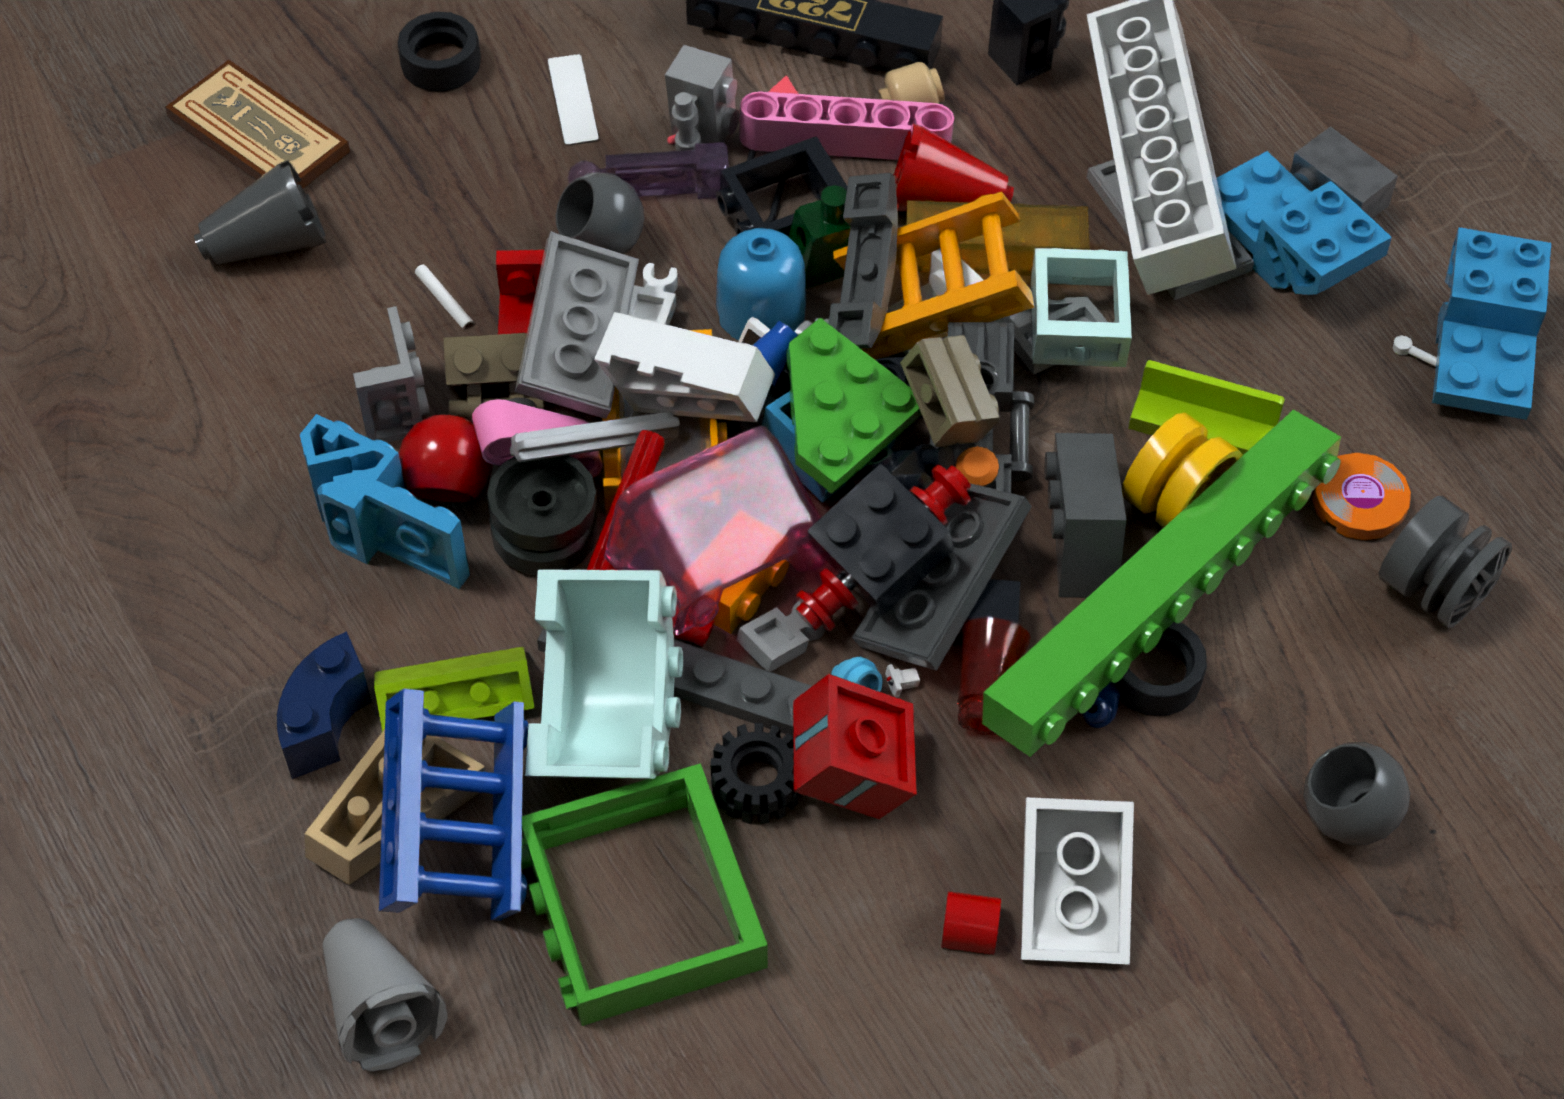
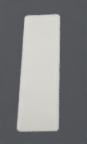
[548,54,599,144]

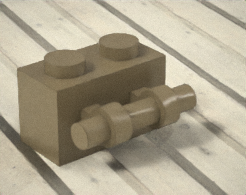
[443,333,544,423]

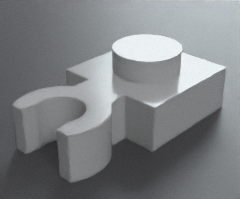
[736,601,826,672]

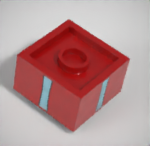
[793,674,917,819]

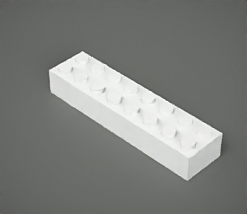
[1087,0,1237,295]

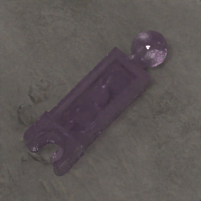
[567,142,729,199]

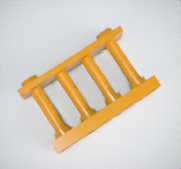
[833,192,1034,359]

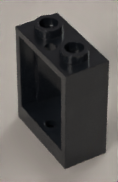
[716,136,847,237]

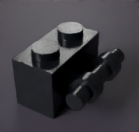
[988,0,1070,85]

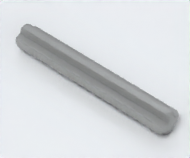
[510,412,681,462]

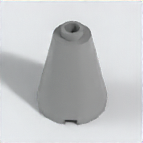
[323,918,448,1071]

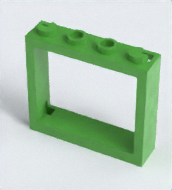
[521,763,768,1026]

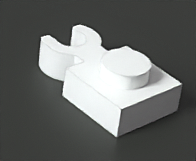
[629,263,678,325]

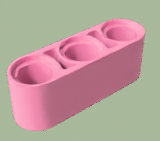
[472,399,603,478]

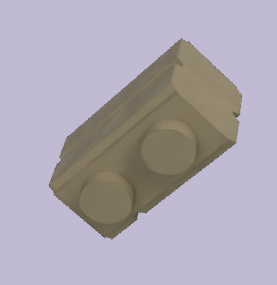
[900,335,1000,447]

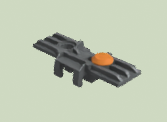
[930,322,1034,493]

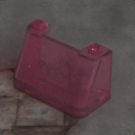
[604,426,827,636]

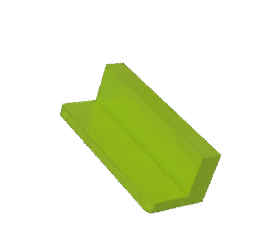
[1128,360,1285,455]
[374,647,535,732]

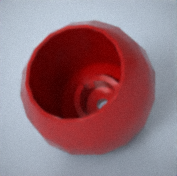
[399,415,493,503]

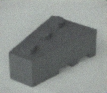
[1044,433,1126,598]

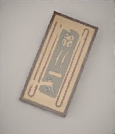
[165,60,350,189]

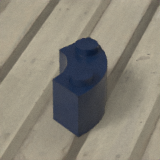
[277,631,372,779]

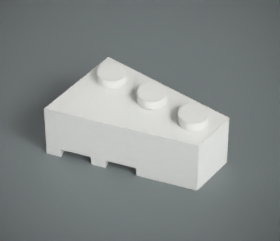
[594,312,775,422]

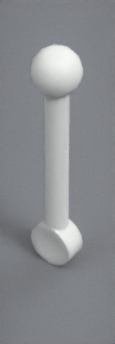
[1393,336,1437,367]

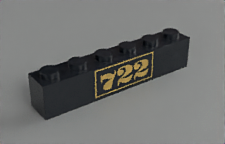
[686,0,943,72]

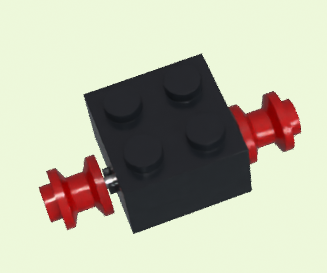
[795,463,971,632]

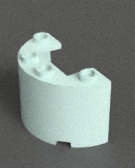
[525,570,683,779]

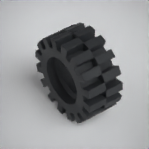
[711,723,802,824]

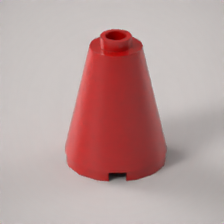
[894,123,1014,215]

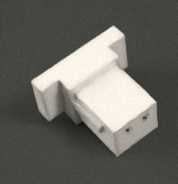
[885,664,920,698]

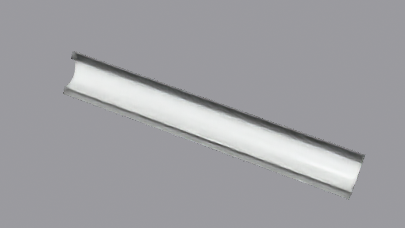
[415,265,474,329]

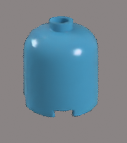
[716,228,806,340]

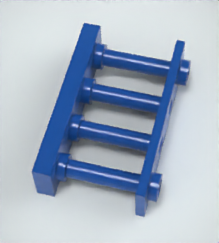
[379,688,528,921]

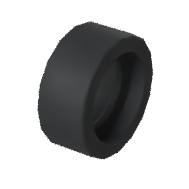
[397,12,481,92]
[1115,622,1207,716]

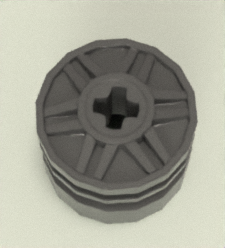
[1378,496,1512,628]

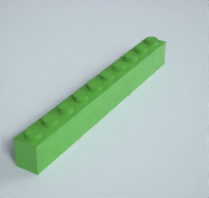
[982,409,1341,757]

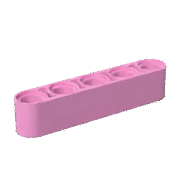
[739,92,954,160]

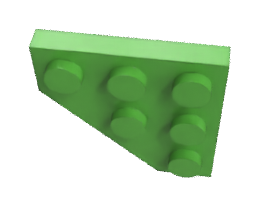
[787,318,922,494]

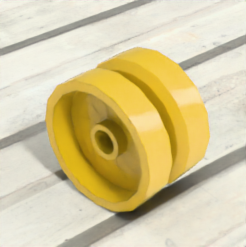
[1122,413,1243,528]

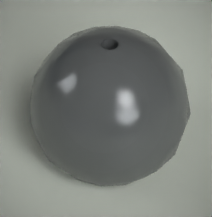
[555,172,645,254]
[1303,742,1411,846]

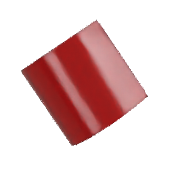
[941,891,1001,955]

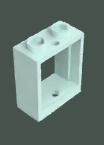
[1031,248,1132,367]

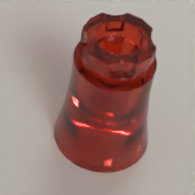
[957,618,1031,735]

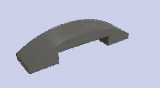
[828,173,898,349]

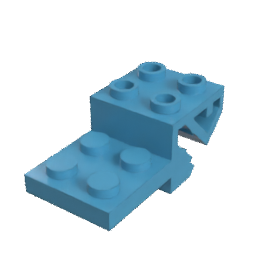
[1216,151,1392,295]
[1432,227,1551,420]
[300,414,470,589]

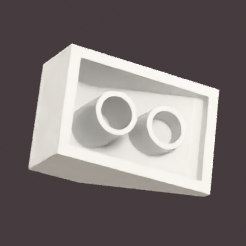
[1021,797,1134,964]

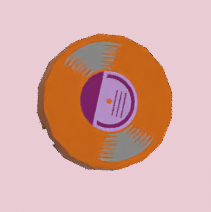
[1312,453,1411,540]

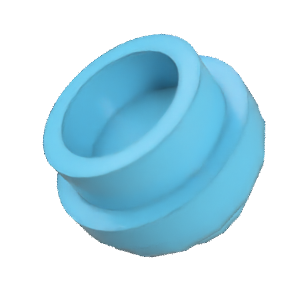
[831,657,883,692]

